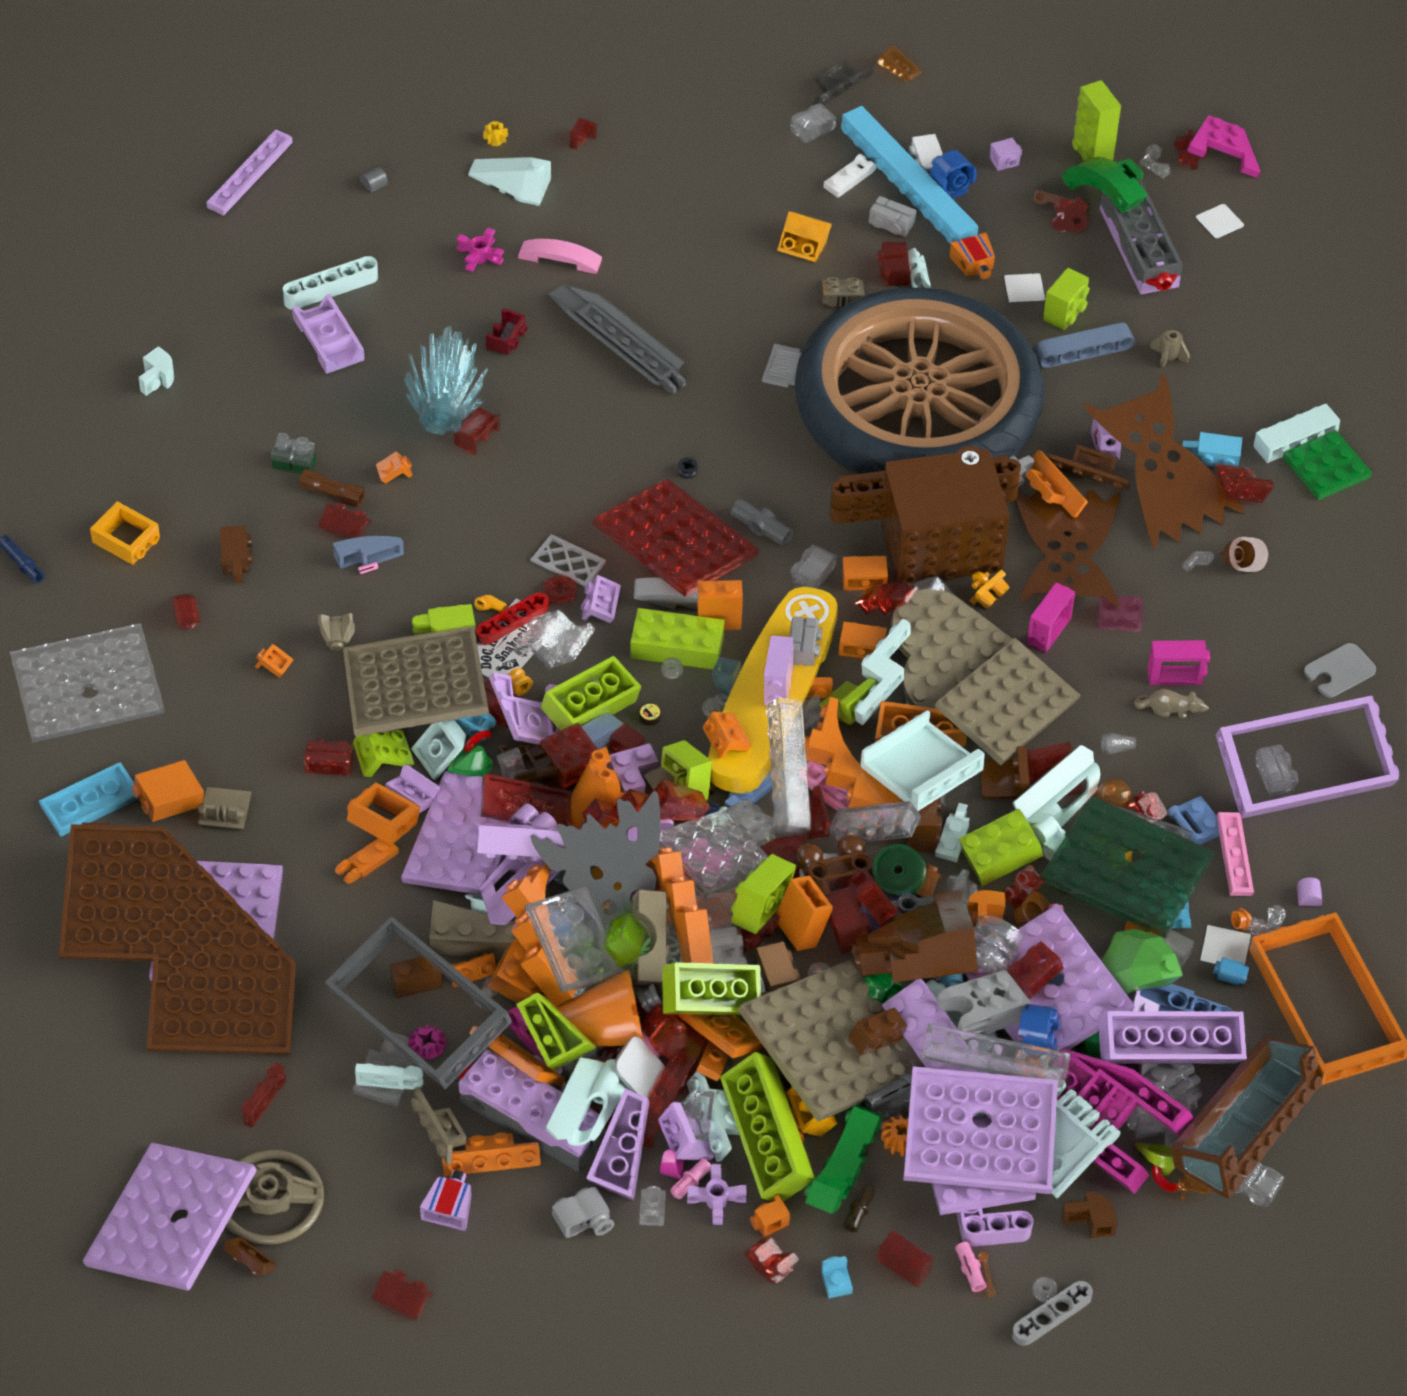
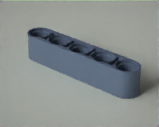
[1033,323,1135,368]

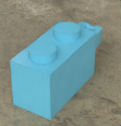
[1182,432,1242,470]

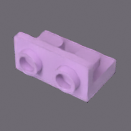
[581,575,621,623]

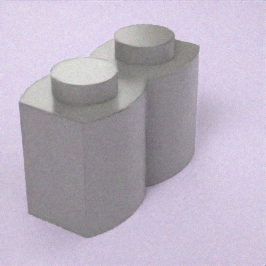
[552,1187,610,1238]

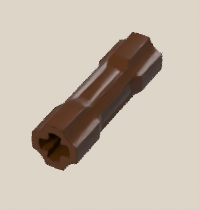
[299,469,365,506]

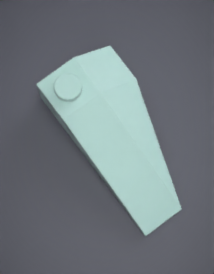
[469,157,551,206]

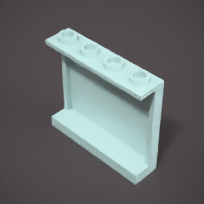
[861,710,985,812]

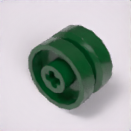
[872,844,928,897]

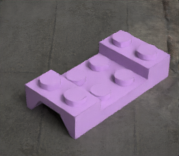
[292,294,365,374]

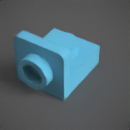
[821,1256,853,1298]

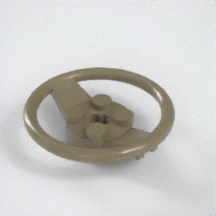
[226,1150,324,1245]

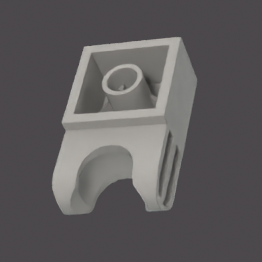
[936,970,1031,1037]

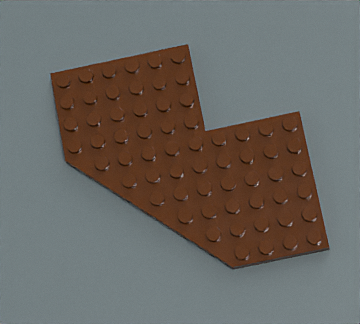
[59,824,296,1055]

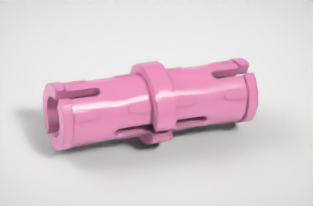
[955,1242,987,1292]

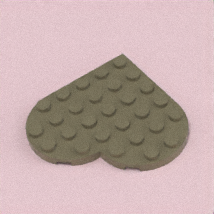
[891,589,1013,708]

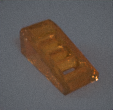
[878,45,922,82]

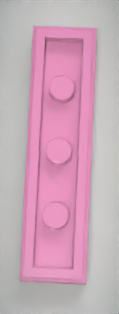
[1216,812,1254,896]

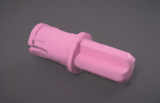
[670,1158,711,1199]

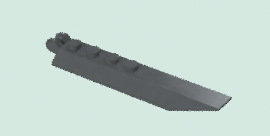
[549,284,687,395]

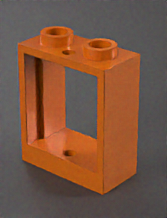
[347,783,420,845]

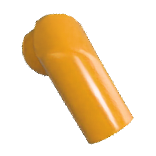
[474,595,508,612]

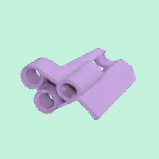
[480,804,560,925]

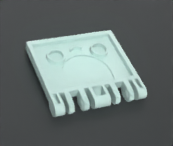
[1043,1071,1120,1199]

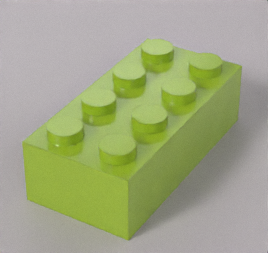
[1072,80,1121,161]
[630,608,725,670]
[540,656,641,738]
[662,963,761,1016]

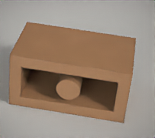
[756,942,800,992]

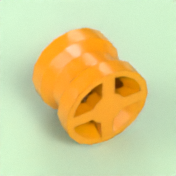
[508,667,533,696]

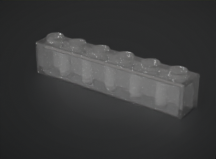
[766,697,811,836]
[920,1023,1071,1088]

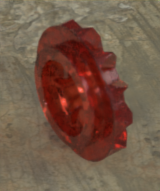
[543,575,578,605]

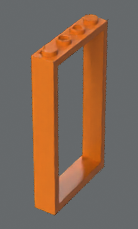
[1249,912,1407,1085]

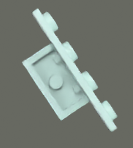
[687,1071,740,1161]

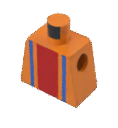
[949,232,995,279]

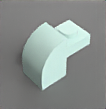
[139,346,174,396]

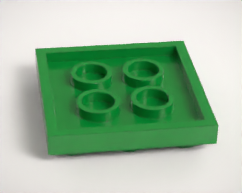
[1283,430,1372,500]

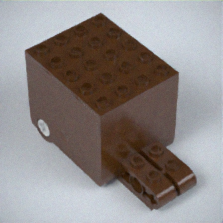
[829,446,1021,585]

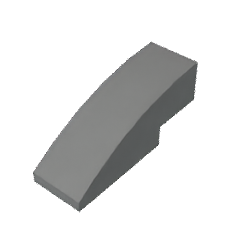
[634,577,698,610]

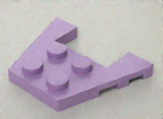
[489,673,559,745]

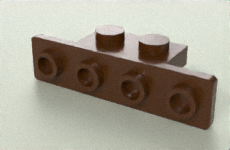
[1048,444,1131,490]

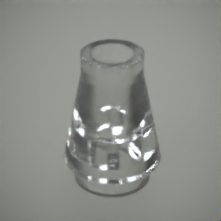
[1101,732,1136,754]

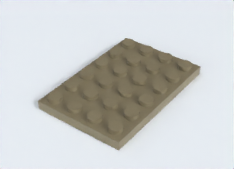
[934,638,1081,765]

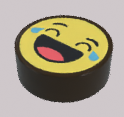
[639,703,661,725]

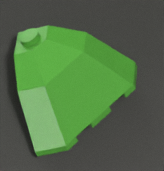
[1101,929,1183,994]

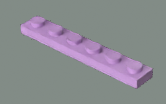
[207,130,293,215]

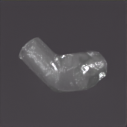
[1182,551,1214,572]

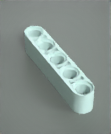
[283,256,378,309]

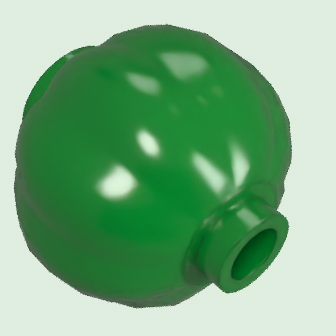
[863,973,902,1003]

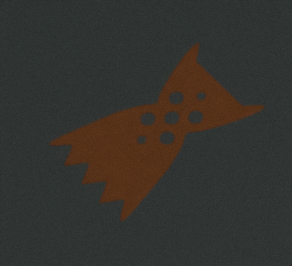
[1083,373,1245,549]
[1015,490,1120,608]

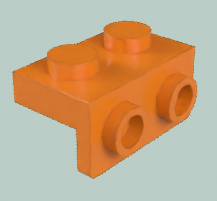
[703,711,751,759]

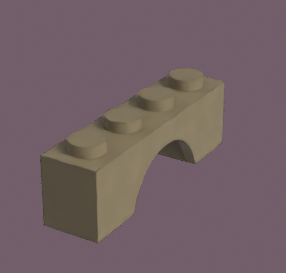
[632,890,669,989]

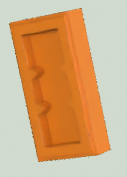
[696,1040,729,1081]

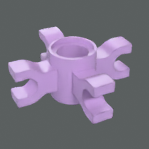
[687,1164,747,1225]

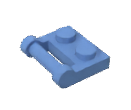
[1167,796,1219,847]

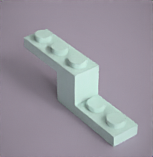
[855,618,911,726]

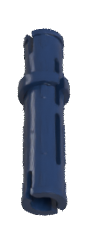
[0,535,45,584]

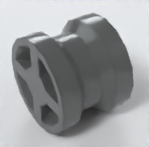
[636,983,663,1013]

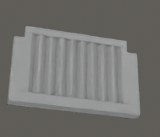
[762,344,801,387]

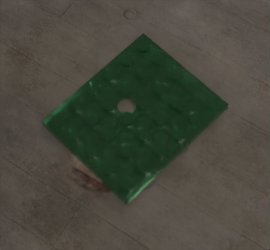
[1040,796,1215,938]

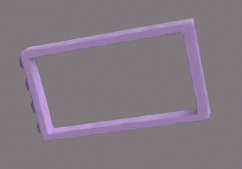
[1215,696,1399,819]

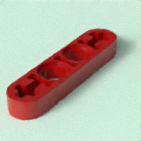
[476,593,549,645]

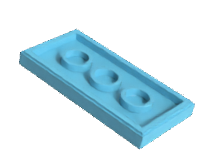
[39,762,139,837]

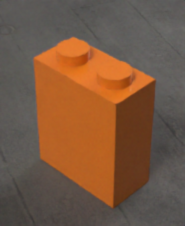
[697,580,743,631]
[132,760,204,822]
[774,876,833,951]

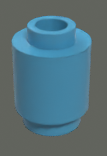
[1213,957,1249,985]

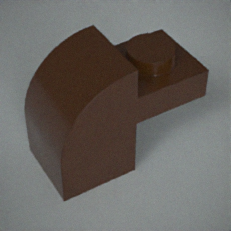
[1061,1192,1118,1238]

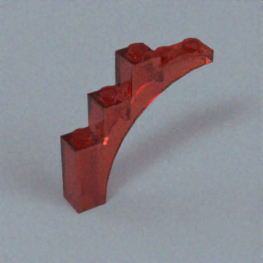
[577,779,710,830]

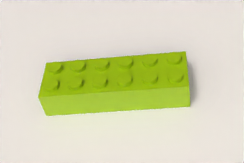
[720,1052,815,1202]

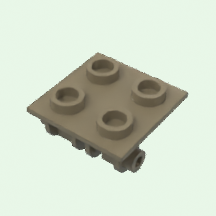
[822,277,865,307]
[198,787,252,830]

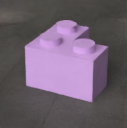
[607,743,658,801]

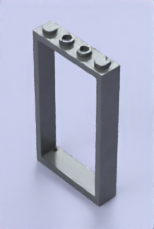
[325,916,512,1089]

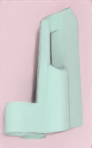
[1013,745,1100,862]
[546,1058,631,1146]

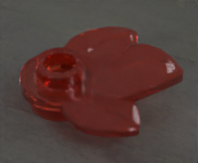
[1050,196,1088,232]

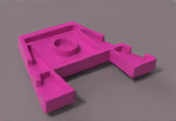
[1187,115,1260,178]

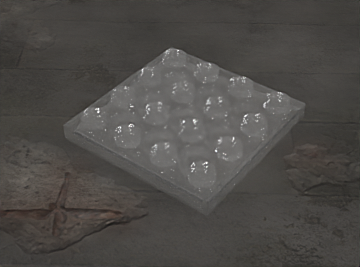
[659,809,769,899]

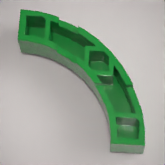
[1061,157,1148,214]
[805,1105,885,1214]

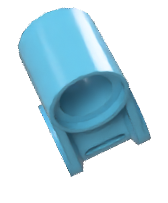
[456,713,496,741]

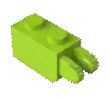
[412,604,476,636]

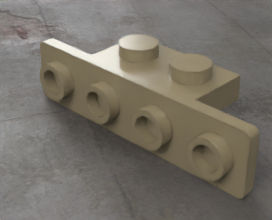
[411,1088,466,1164]

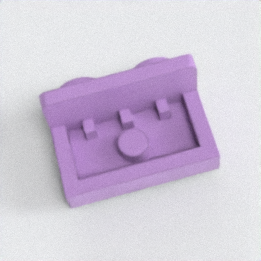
[385,765,440,813]

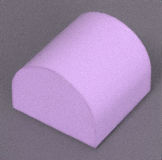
[1297,877,1322,906]

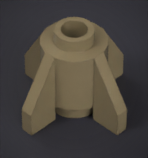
[1150,330,1190,369]
[318,613,355,651]

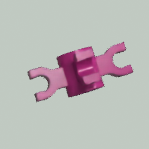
[456,228,504,272]

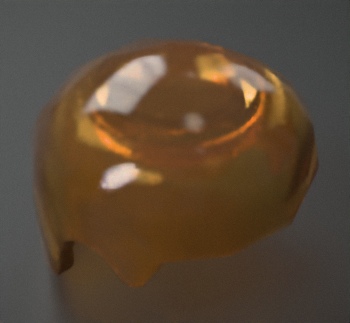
[1096,778,1132,812]

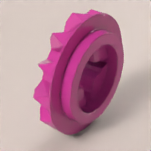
[408,1024,446,1059]

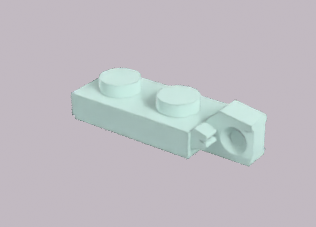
[935,803,970,862]

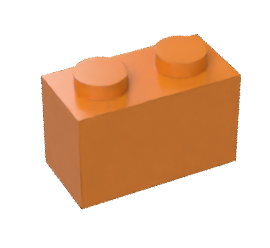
[842,556,888,591]
[839,622,887,659]

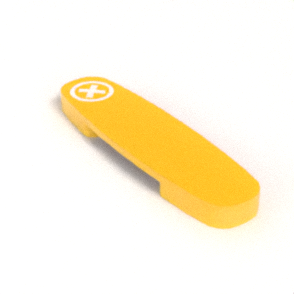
[708,587,837,794]

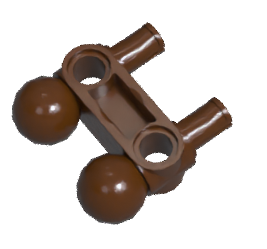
[795,834,878,907]

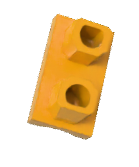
[969,570,1010,609]

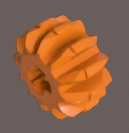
[881,1115,908,1157]

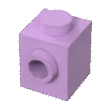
[989,137,1022,171]

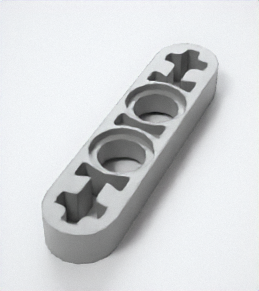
[1012,1281,1093,1346]

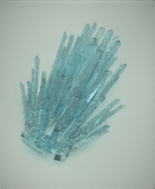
[404,326,488,435]

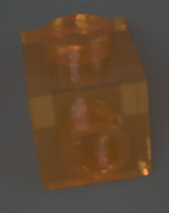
[1177,1170,1215,1202]

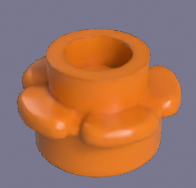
[1231,908,1252,931]

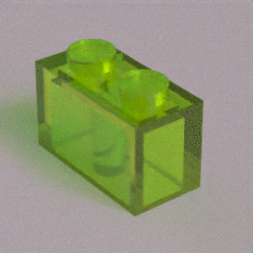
[603,912,646,968]

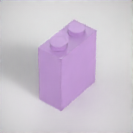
[764,635,793,707]

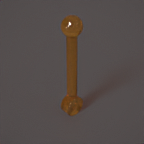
[979,1251,996,1297]

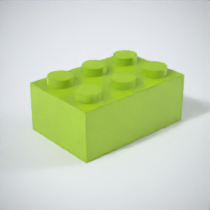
[959,808,1043,886]
[731,854,796,934]

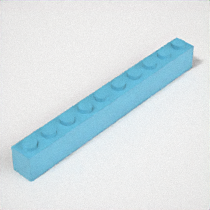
[841,106,978,243]

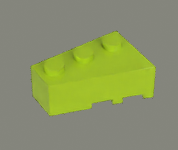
[517,993,597,1071]

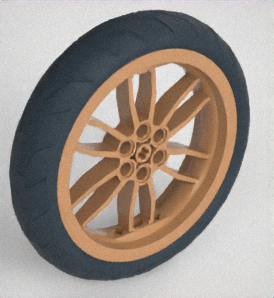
[795,288,1044,474]

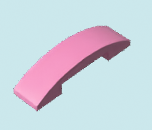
[518,239,602,274]
[798,761,878,826]

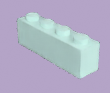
[1253,404,1340,463]

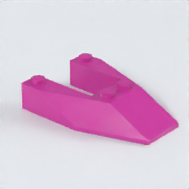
[1048,1049,1195,1194]

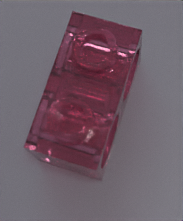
[1097,596,1143,631]

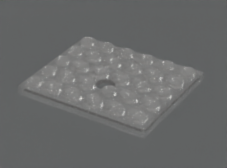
[10,623,165,743]

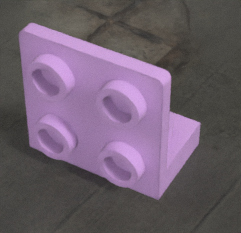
[658,1102,714,1160]

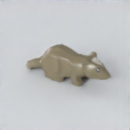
[1134,689,1209,718]

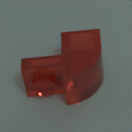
[744,1237,798,1284]

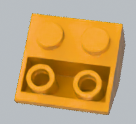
[777,211,832,262]

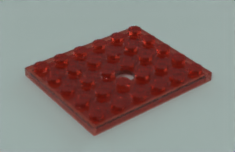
[592,479,759,597]

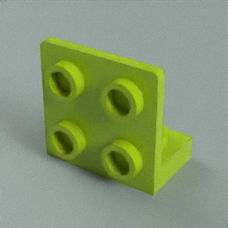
[818,677,877,725]
[353,729,414,777]

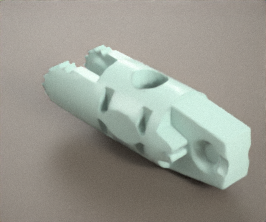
[907,248,931,288]

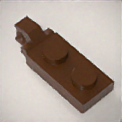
[1033,189,1091,215]

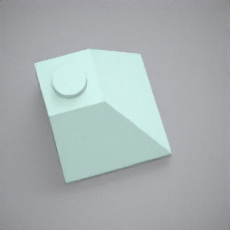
[411,720,466,780]

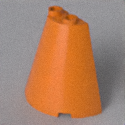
[567,747,621,829]
[556,970,643,1046]

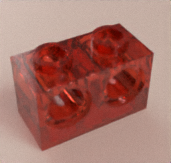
[1007,941,1064,999]

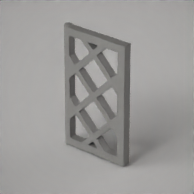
[530,534,606,587]

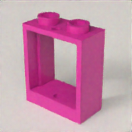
[1027,582,1075,653]
[1147,640,1210,685]

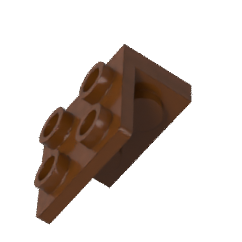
[980,746,1029,799]

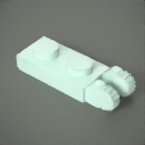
[355,1063,424,1090]

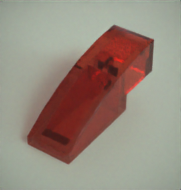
[855,583,918,615]

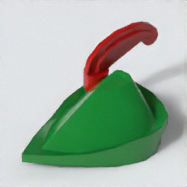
[447,730,493,777]

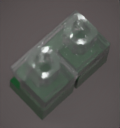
[271,432,317,474]

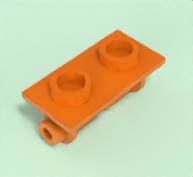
[450,953,496,988]

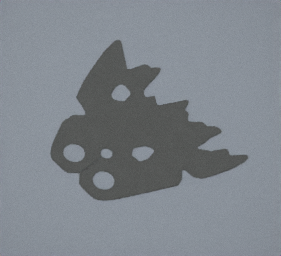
[530,791,660,924]

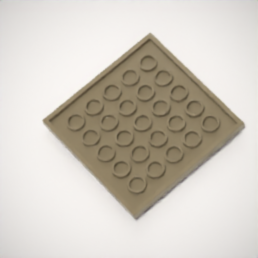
[343,625,489,736]
[738,960,925,1122]

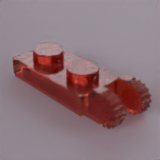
[241,1063,287,1128]

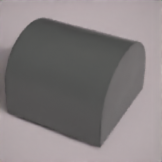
[360,166,388,193]

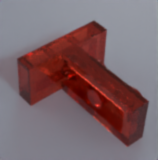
[846,867,898,925]

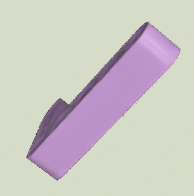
[957,1208,1033,1247]

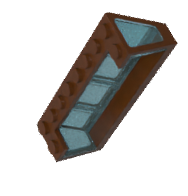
[1170,1036,1322,1199]

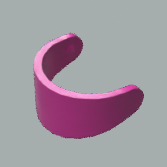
[660,1149,684,1179]

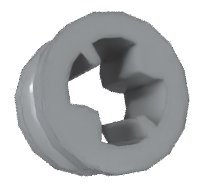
[589,1212,614,1236]

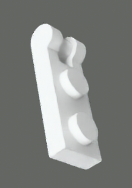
[824,154,877,198]

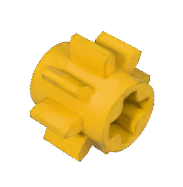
[483,121,508,146]

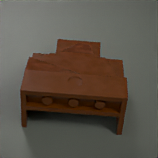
[851,890,978,982]

